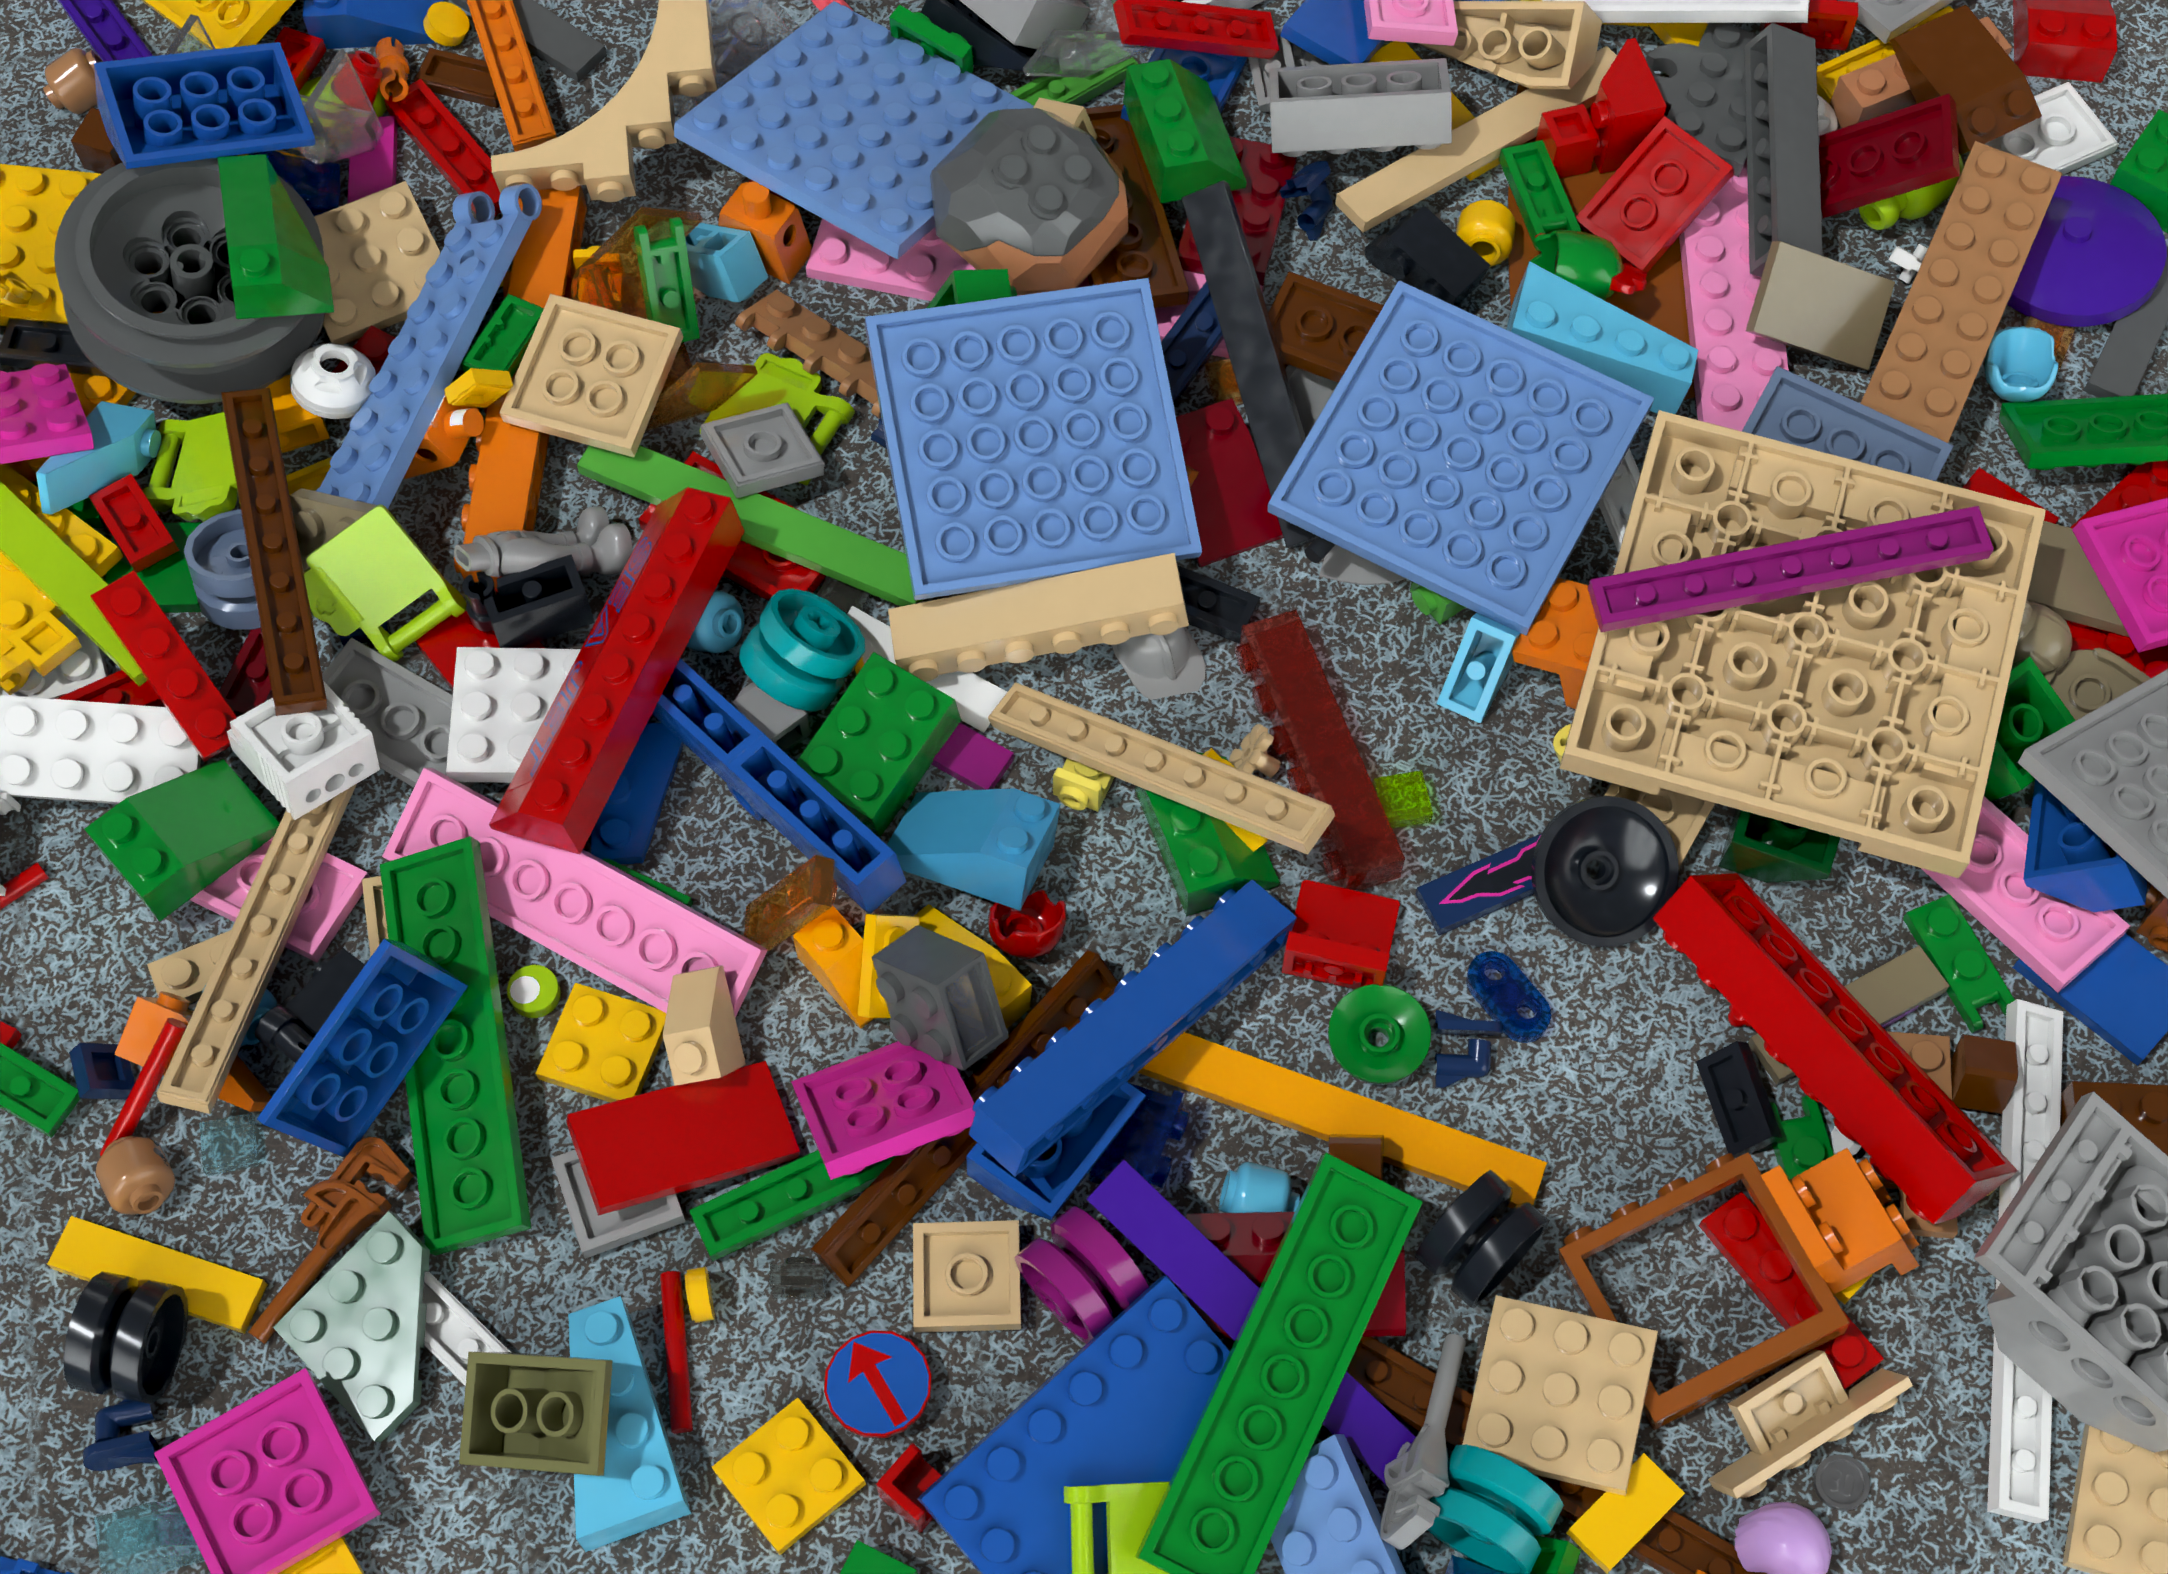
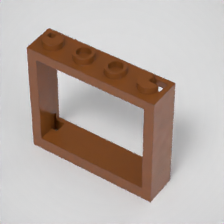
[1559,1152,1850,1430]

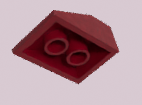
[1176,398,1283,568]

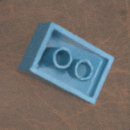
[887,788,1061,911]

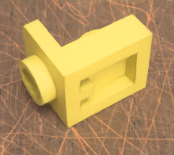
[1053,758,1114,812]

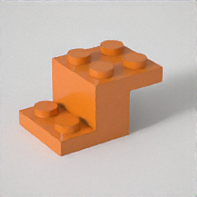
[1512,578,1599,709]
[1761,1148,1920,1294]

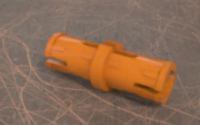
[375,37,410,102]

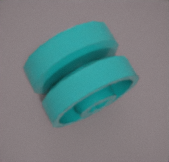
[739,588,865,712]
[1428,1444,1564,1574]

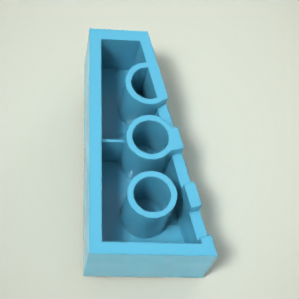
[1506,261,1698,414]
[568,1296,691,1552]

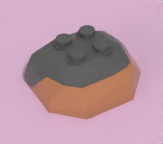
[930,108,1128,295]

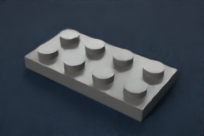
[322,638,475,788]

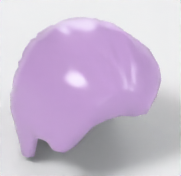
[1734,1502,1832,1574]

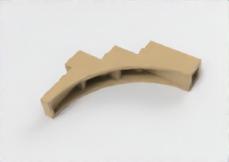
[491,0,717,202]

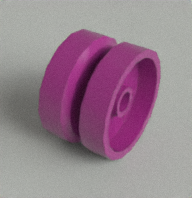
[1015,1206,1149,1344]

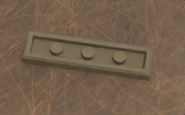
[1748,945,1949,1085]

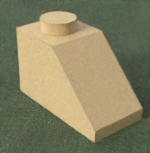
[663,965,746,1086]

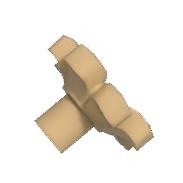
[1229,724,1281,778]

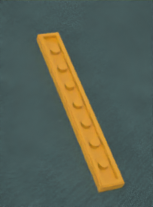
[1138,1032,1547,1208]

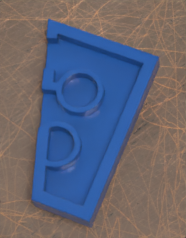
[591,723,684,864]

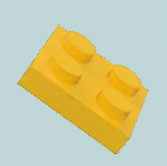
[535,983,666,1103]
[711,1397,866,1555]

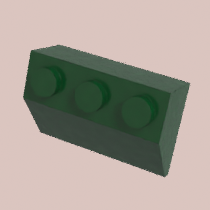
[1718,809,1840,883]

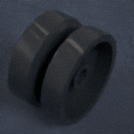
[1415,1170,1550,1308]
[63,1271,188,1404]

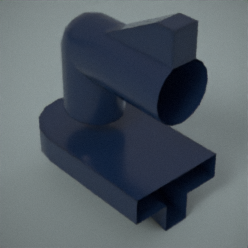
[1279,161,1334,241]
[1435,1010,1503,1089]
[83,1399,160,1471]

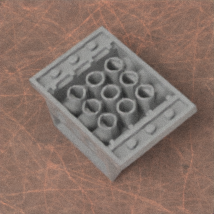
[1973,1091,2168,1453]

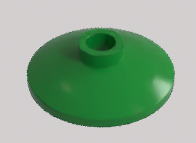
[1328,984,1431,1084]

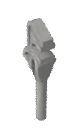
[1381,1334,1466,1550]

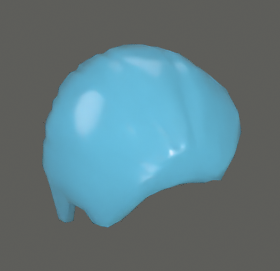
[1984,326,2058,402]

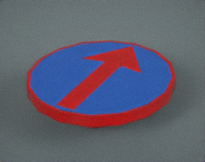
[824,1330,932,1438]

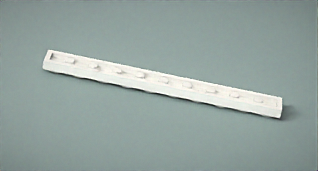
[1987,999,2063,1524]

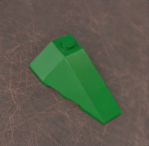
[218,154,334,319]

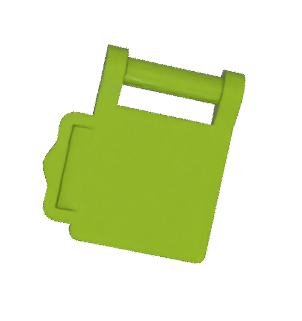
[699,353,855,486]
[142,412,237,521]
[304,504,467,662]
[1063,1481,1170,1574]

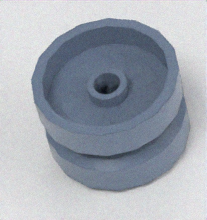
[184,509,260,629]

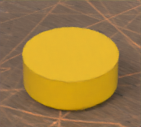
[423,2,470,47]
[685,1266,715,1323]

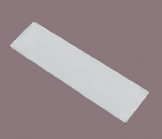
[847,606,1007,733]

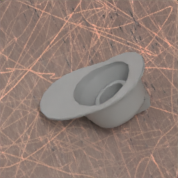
[1112,627,1206,700]

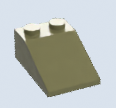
[459,1351,613,1476]

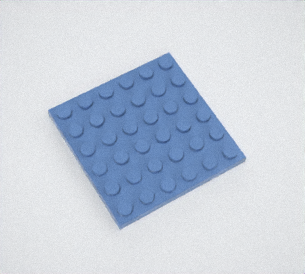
[674,1,1034,260]
[864,278,1202,600]
[1267,281,1654,636]

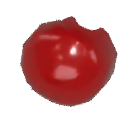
[988,889,1066,960]

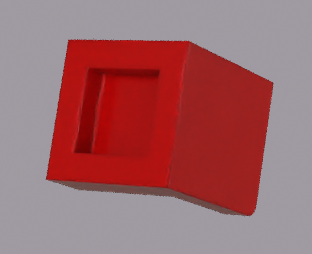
[1535,104,1599,179]
[876,1443,942,1533]

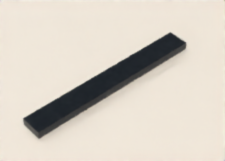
[1182,180,1318,549]

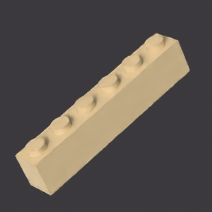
[888,553,1189,682]

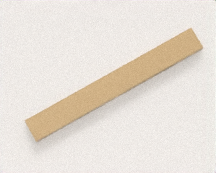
[1335,46,1617,233]
[988,682,1335,855]
[157,784,357,1114]

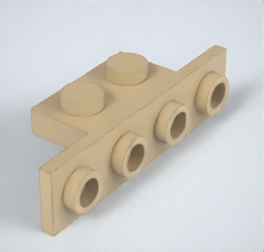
[1708,1349,1913,1499]

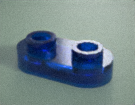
[1466,951,1551,1043]

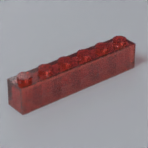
[1235,609,1405,891]

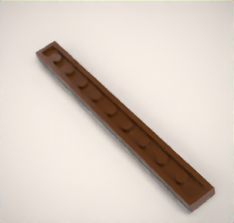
[1347,1336,1767,1574]

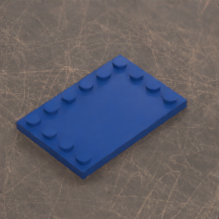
[917,1276,1230,1574]

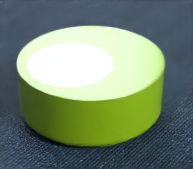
[507,965,561,1018]

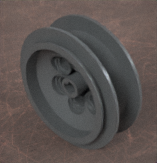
[54,155,325,404]

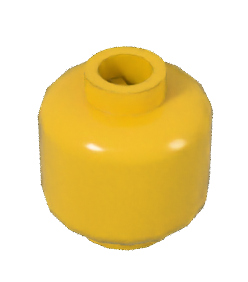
[1456,200,1515,267]

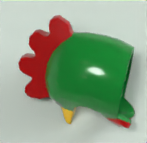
[1528,230,1647,300]

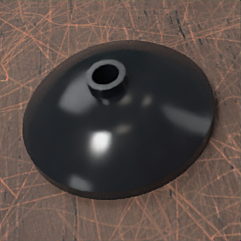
[1531,796,1679,947]

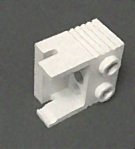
[227,681,380,820]

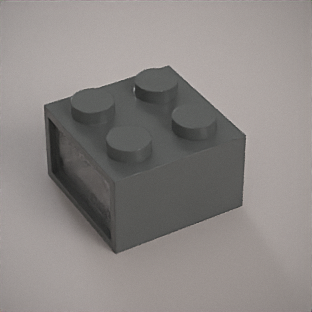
[872,925,1009,1071]

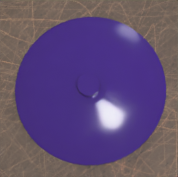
[2007,176,2167,327]

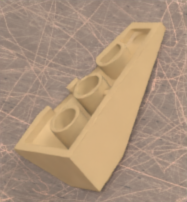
[1417,1,1602,89]

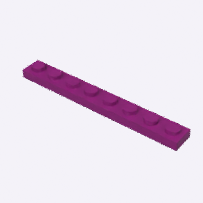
[1588,506,1994,633]

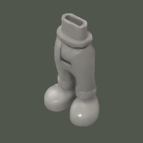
[454,506,633,577]

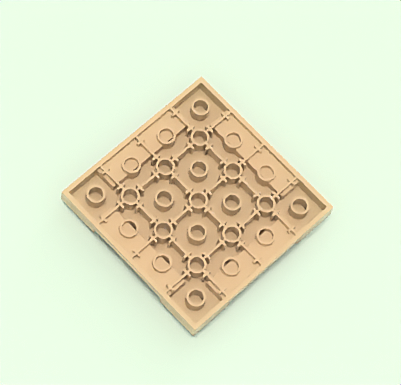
[1559,410,2046,878]

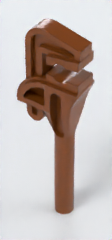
[248,1137,414,1344]

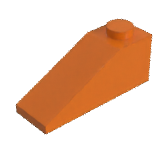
[114,991,272,1112]

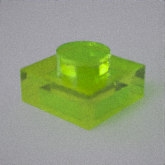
[1372,770,1433,830]

